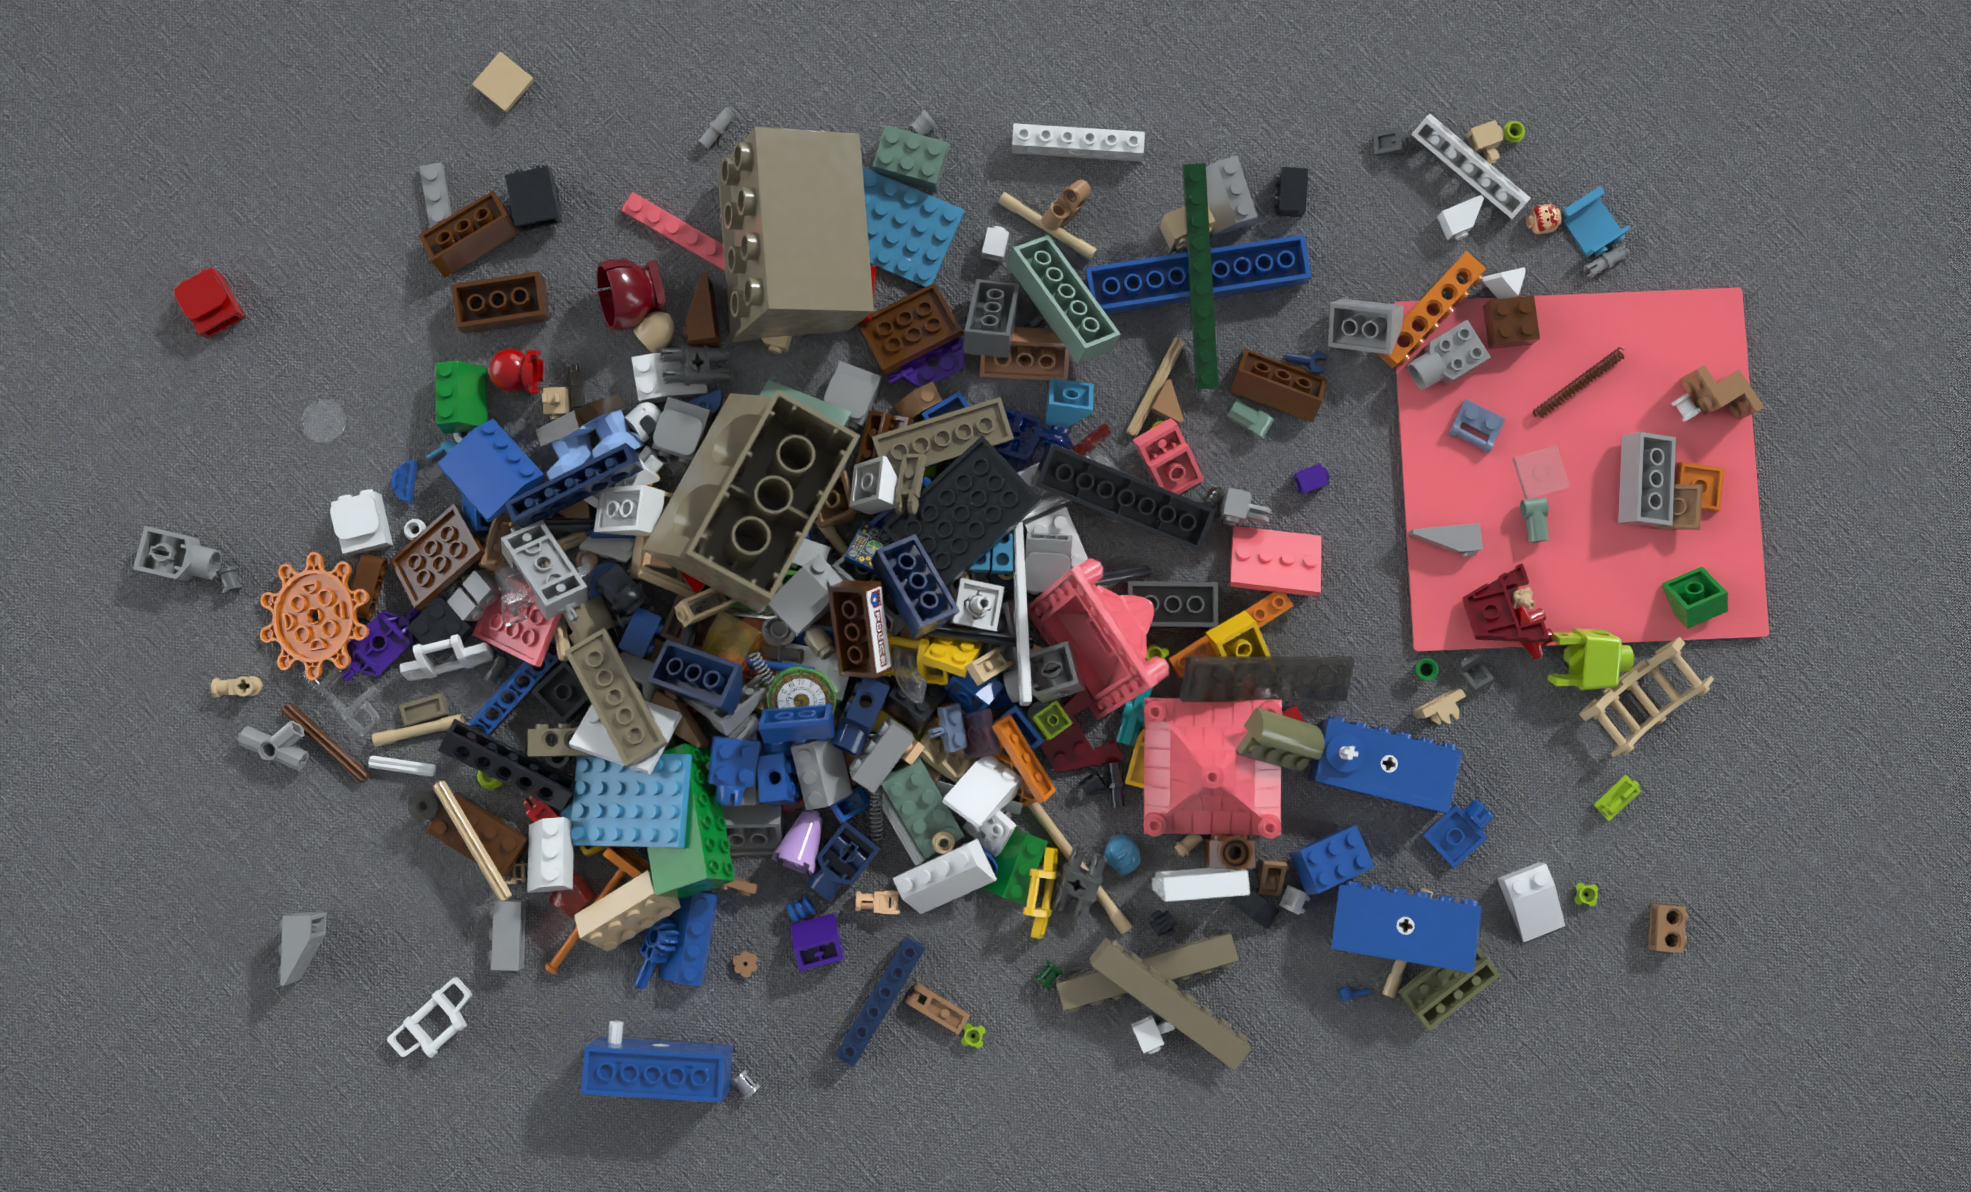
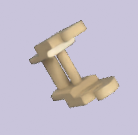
[504,861,528,885]

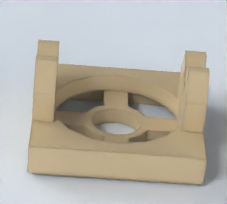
[1412,689,1466,725]

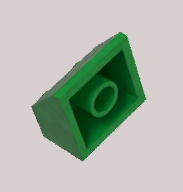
[1662,567,1728,629]

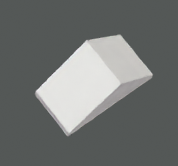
[1482,267,1525,299]

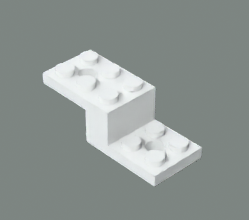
[1018,463,1088,569]

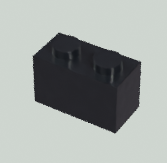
[1273,167,1308,217]

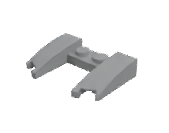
[677,652,766,736]

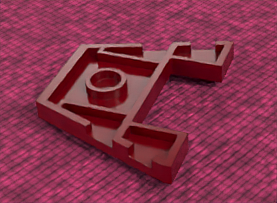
[1463,563,1550,643]
[1037,687,1125,772]

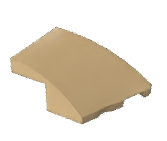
[919,716,976,783]

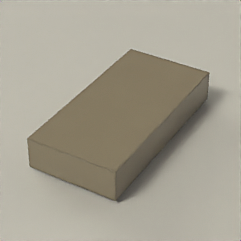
[399,693,449,727]

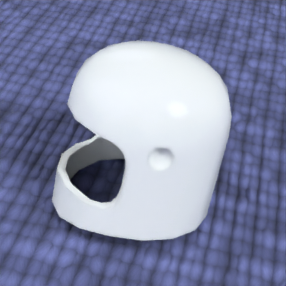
[624,401,662,442]

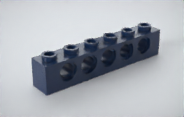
[505,443,644,528]
[834,934,926,1068]

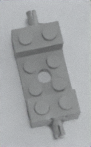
[501,520,587,623]

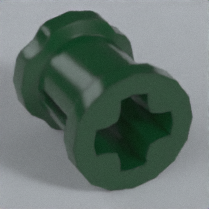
[1034,959,1064,990]

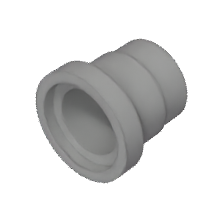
[911,110,938,136]

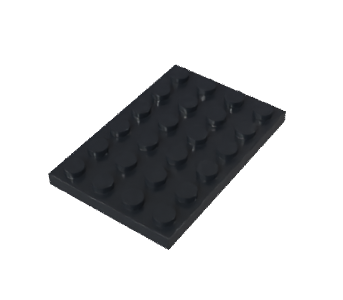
[882,435,1043,588]

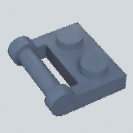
[1448,399,1506,454]

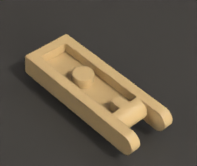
[965,645,1013,686]

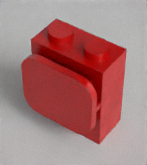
[173,268,246,339]

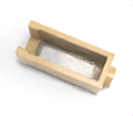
[674,588,737,627]

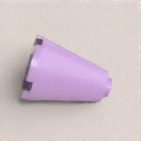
[771,810,823,875]

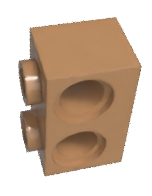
[1648,903,1688,953]

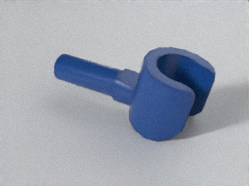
[1337,986,1371,1001]

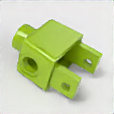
[1548,628,1634,690]

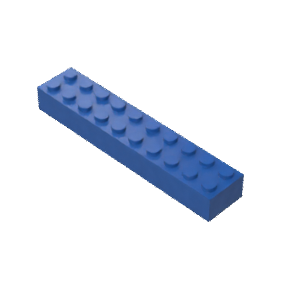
[1085,235,1312,314]

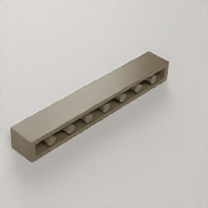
[1056,932,1238,1013]
[1089,937,1252,1070]

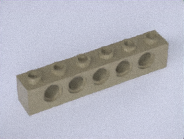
[528,724,668,756]

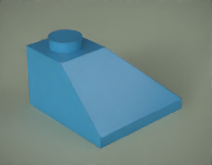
[1045,378,1094,428]

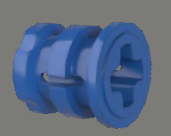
[786,893,816,922]

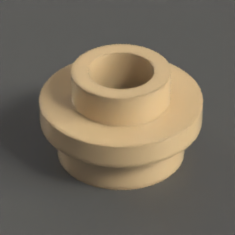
[932,831,955,854]

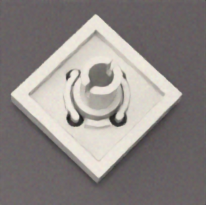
[951,578,1004,632]
[963,808,1017,857]

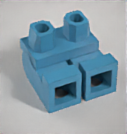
[967,531,1013,575]

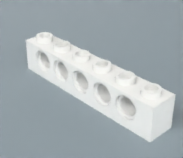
[1411,114,1530,219]
[1012,123,1145,161]

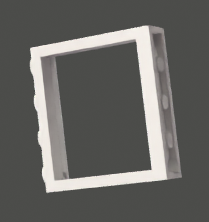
[1152,868,1250,901]

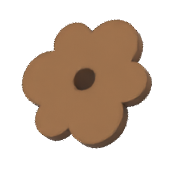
[733,951,758,978]

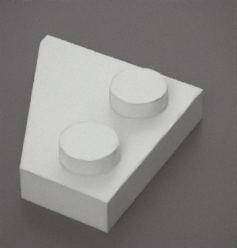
[579,536,635,564]

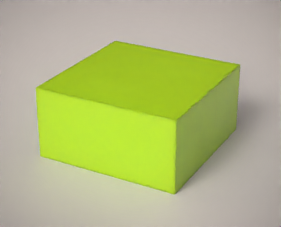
[1032,700,1073,741]

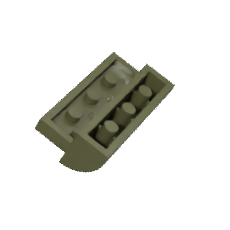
[1236,707,1325,772]
[1398,947,1501,1032]

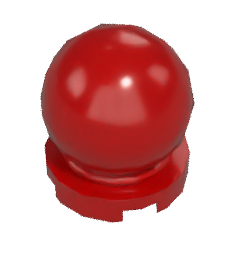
[488,349,545,395]

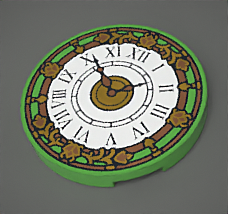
[767,666,837,714]

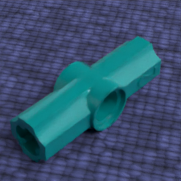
[1116,687,1152,747]

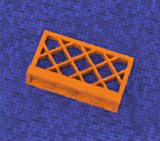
[967,714,1057,807]

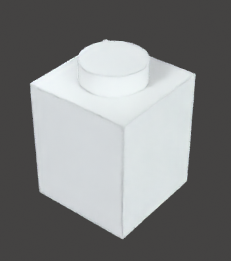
[982,226,1009,263]

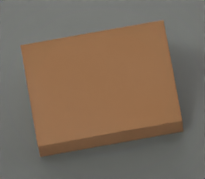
[817,470,857,528]

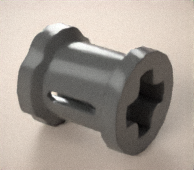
[216,566,243,594]

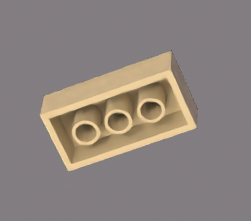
[574,870,680,952]

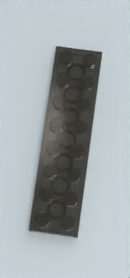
[1179,656,1355,702]

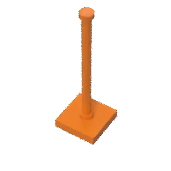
[545,846,651,974]

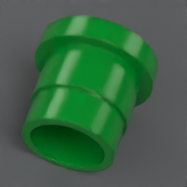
[1414,658,1439,681]

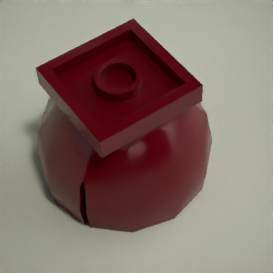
[596,259,667,330]

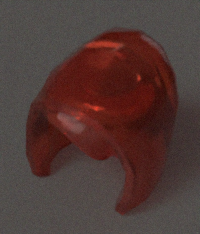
[549,872,596,919]

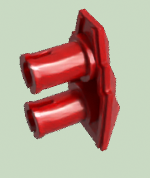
[1514,606,1555,660]

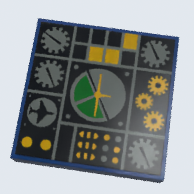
[844,521,895,575]

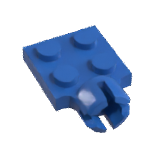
[707,736,760,806]
[1422,800,1494,869]

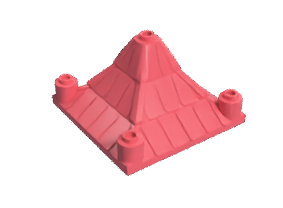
[1027,558,1169,720]
[1143,698,1282,839]

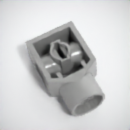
[1407,320,1491,390]
[133,526,222,582]
[1003,641,1085,703]

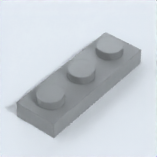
[419,162,452,228]

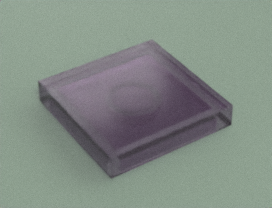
[962,708,1002,760]

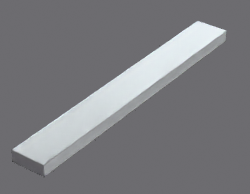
[1011,522,1032,706]

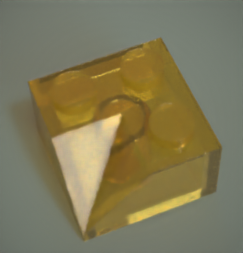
[702,610,763,672]

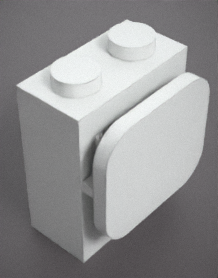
[330,489,393,556]

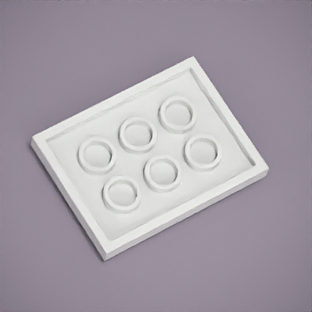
[569,701,682,775]

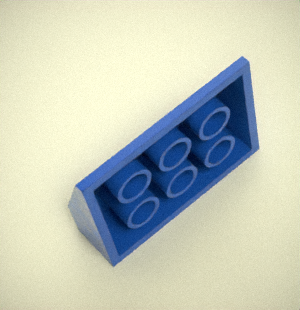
[438,419,545,522]

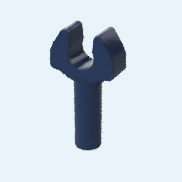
[1285,351,1328,374]

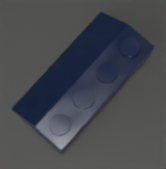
[871,534,960,639]
[647,639,743,715]

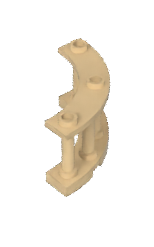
[1579,636,1714,757]

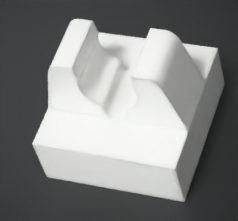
[1279,885,1310,915]

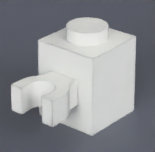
[1131,1016,1175,1054]

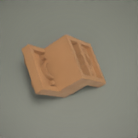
[1680,365,1764,420]

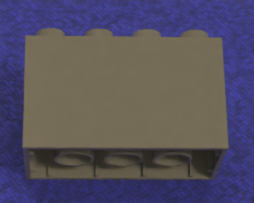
[718,127,874,342]
[642,389,860,613]

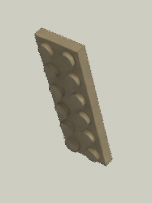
[872,397,1014,477]
[564,628,668,768]

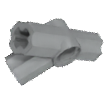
[237,720,309,771]

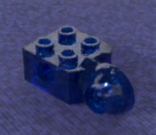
[994,407,1073,464]

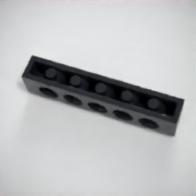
[437,719,576,811]

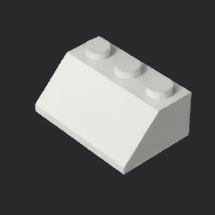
[527,817,573,893]

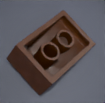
[683,272,722,348]

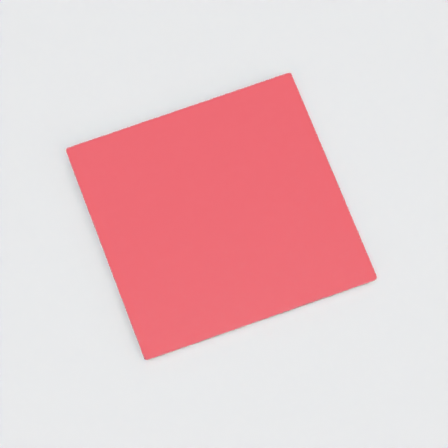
[1394,288,1769,651]

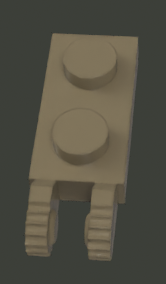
[894,453,927,514]

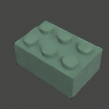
[873,125,949,192]

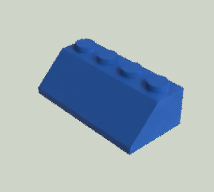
[659,891,719,987]

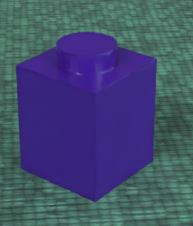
[1293,463,1330,496]

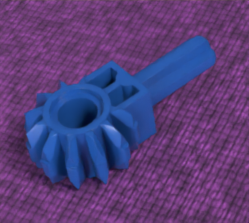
[634,918,679,989]

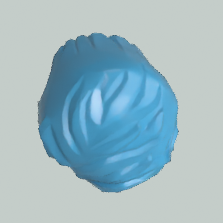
[1103,834,1141,875]

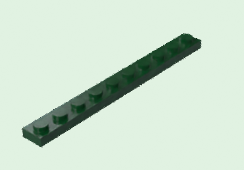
[1182,163,1219,390]

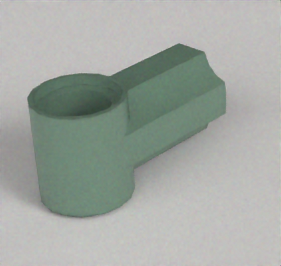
[1226,400,1274,440]
[1520,497,1549,543]

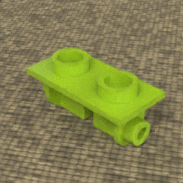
[1593,775,1641,821]

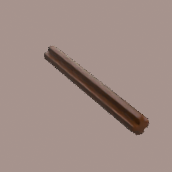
[281,703,370,783]

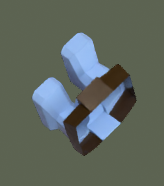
[536,394,645,480]

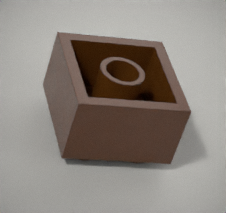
[1483,295,1540,349]

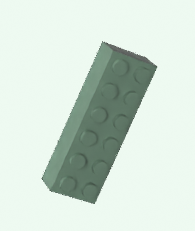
[1006,235,1121,364]

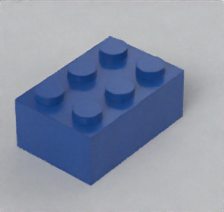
[1289,825,1374,895]

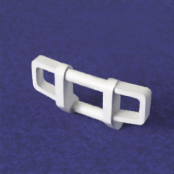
[400,634,494,681]
[387,977,472,1058]

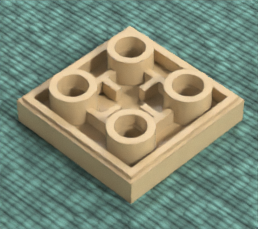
[472,52,535,113]

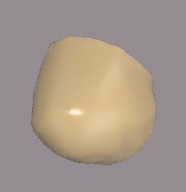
[633,311,675,353]

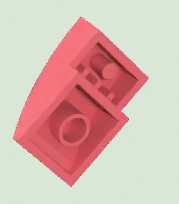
[1133,418,1204,494]

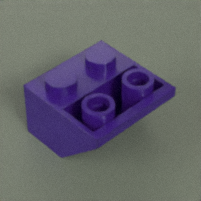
[790,913,846,971]

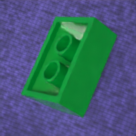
[435,360,488,434]
[981,828,1048,905]

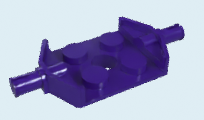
[887,338,964,388]
[341,607,421,682]

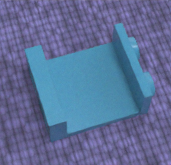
[1561,186,1630,258]

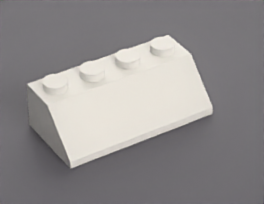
[893,839,997,914]

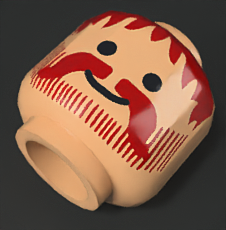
[1526,204,1561,235]

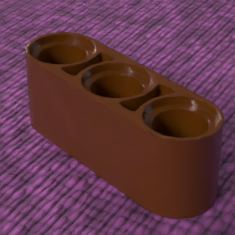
[351,553,388,620]

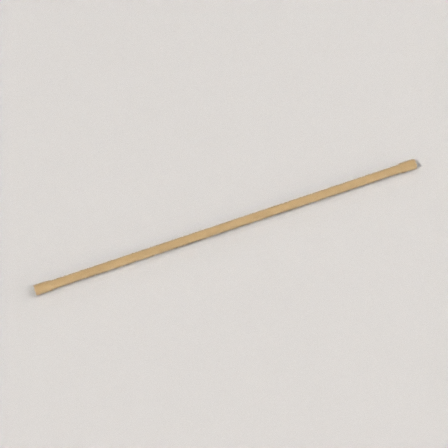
[814,520,1132,934]

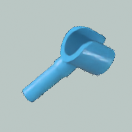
[427,440,456,460]

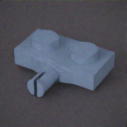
[928,703,968,752]

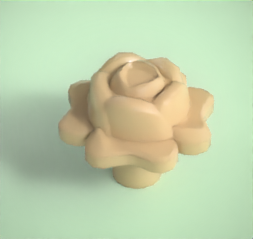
[1511,587,1535,609]

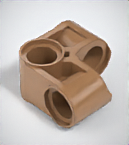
[1041,179,1091,231]

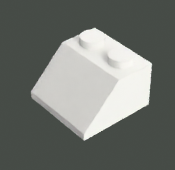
[849,456,898,515]

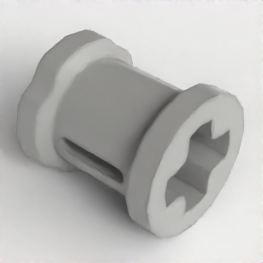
[730,1070,760,1101]

